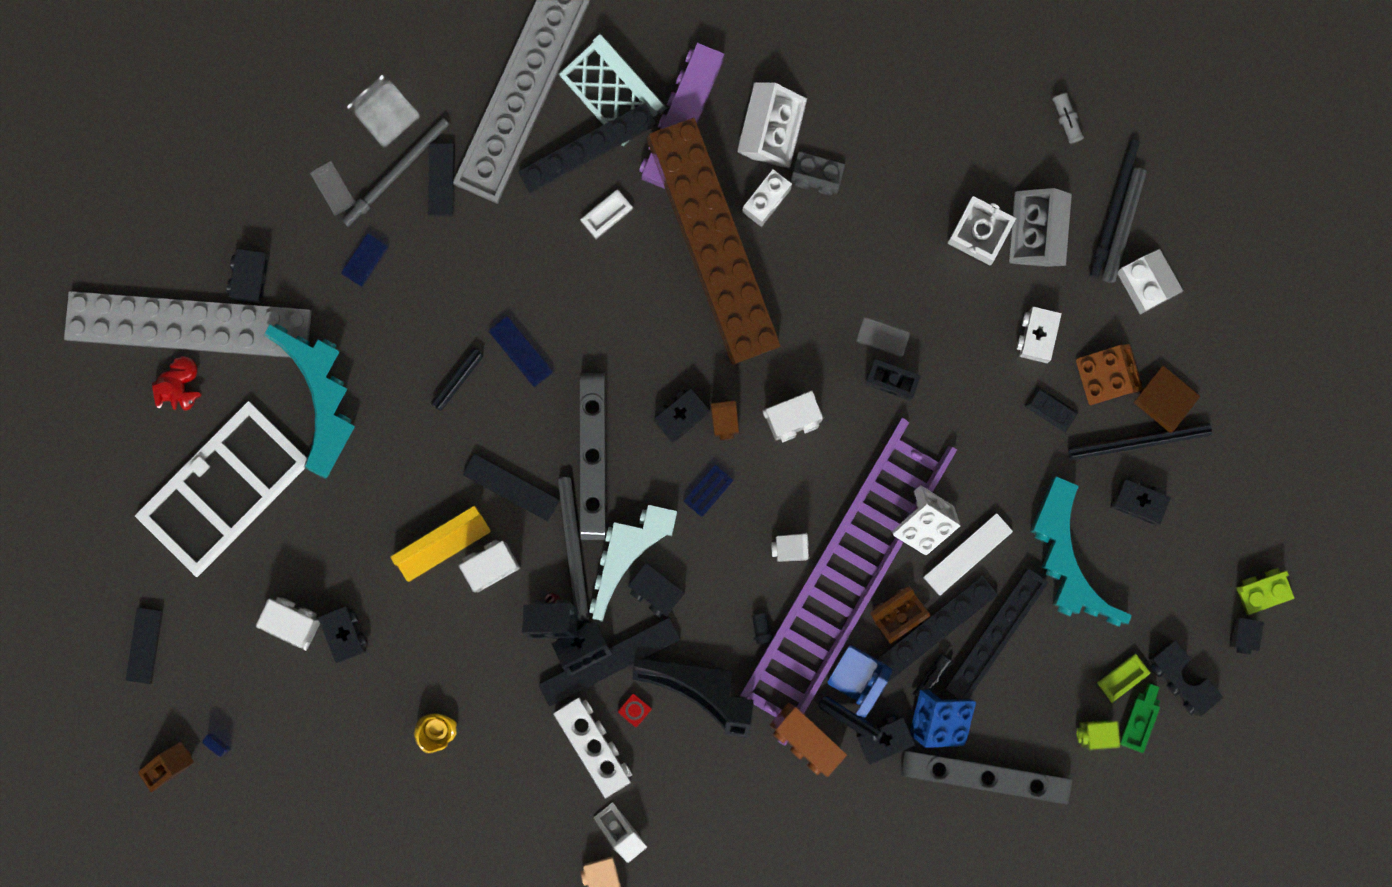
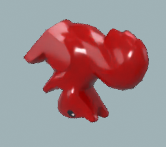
[152,356,201,411]

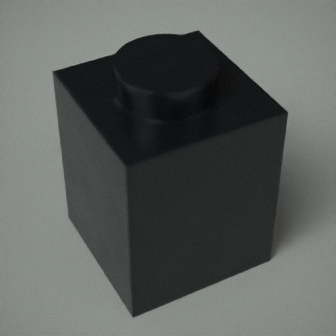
[1229,618,1264,655]

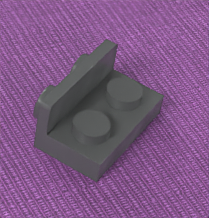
[791,152,845,195]

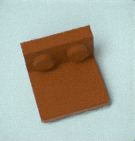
[1076,344,1143,405]

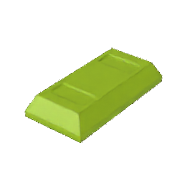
[1097,654,1150,703]

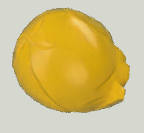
[414,714,457,753]

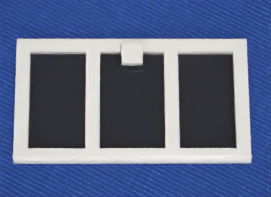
[135,401,308,577]

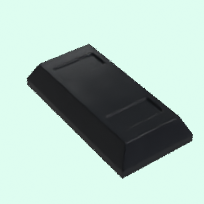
[1024,386,1078,433]

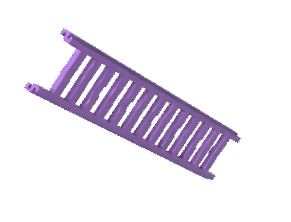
[740,418,957,746]

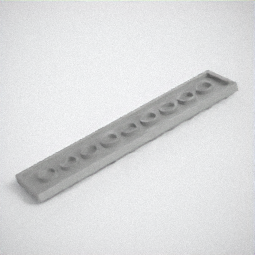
[453,0,591,204]
[64,292,311,358]

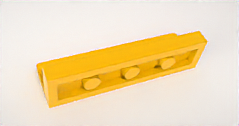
[390,506,491,582]

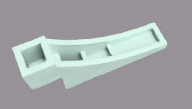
[589,505,677,621]

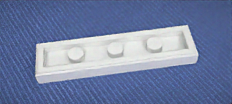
[923,513,1013,596]

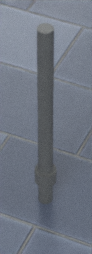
[342,118,449,227]

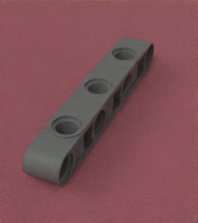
[580,372,606,540]
[901,751,1073,804]

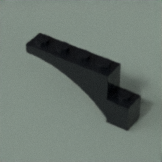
[632,658,754,738]

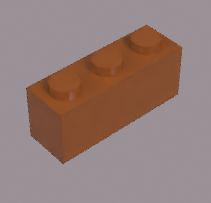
[769,703,847,777]

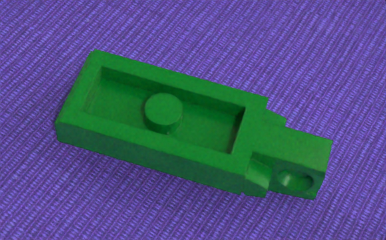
[1119,683,1160,753]

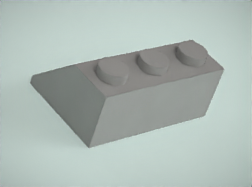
[1009,188,1072,267]

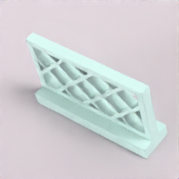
[559,34,667,146]

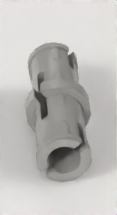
[1053,93,1084,144]

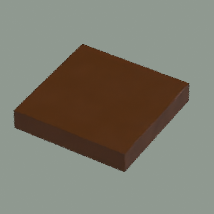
[1133,366,1201,433]

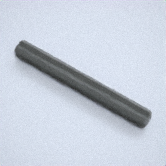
[1102,167,1147,283]

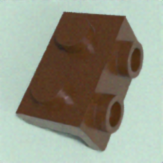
[870,586,930,644]

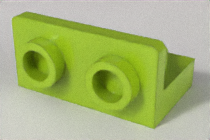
[1236,568,1295,615]

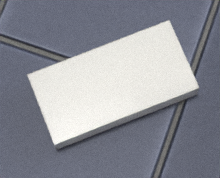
[580,189,633,239]

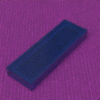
[488,316,553,388]

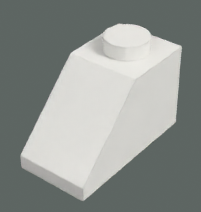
[771,534,808,562]
[594,802,647,862]

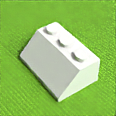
[737,83,807,168]

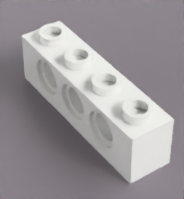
[554,698,632,798]

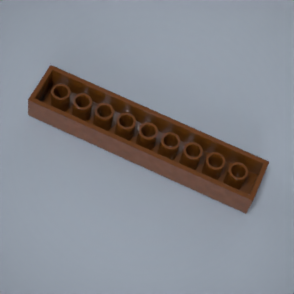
[646,118,781,365]

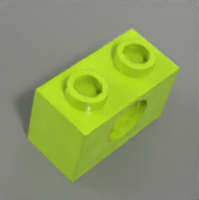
[1076,720,1120,749]

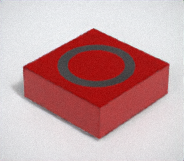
[618,693,652,728]

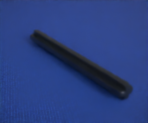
[1068,423,1212,460]

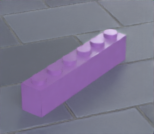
[639,43,724,189]

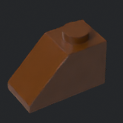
[711,401,739,441]
[138,742,194,793]

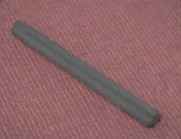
[558,477,589,621]

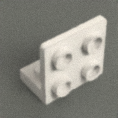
[892,485,961,555]

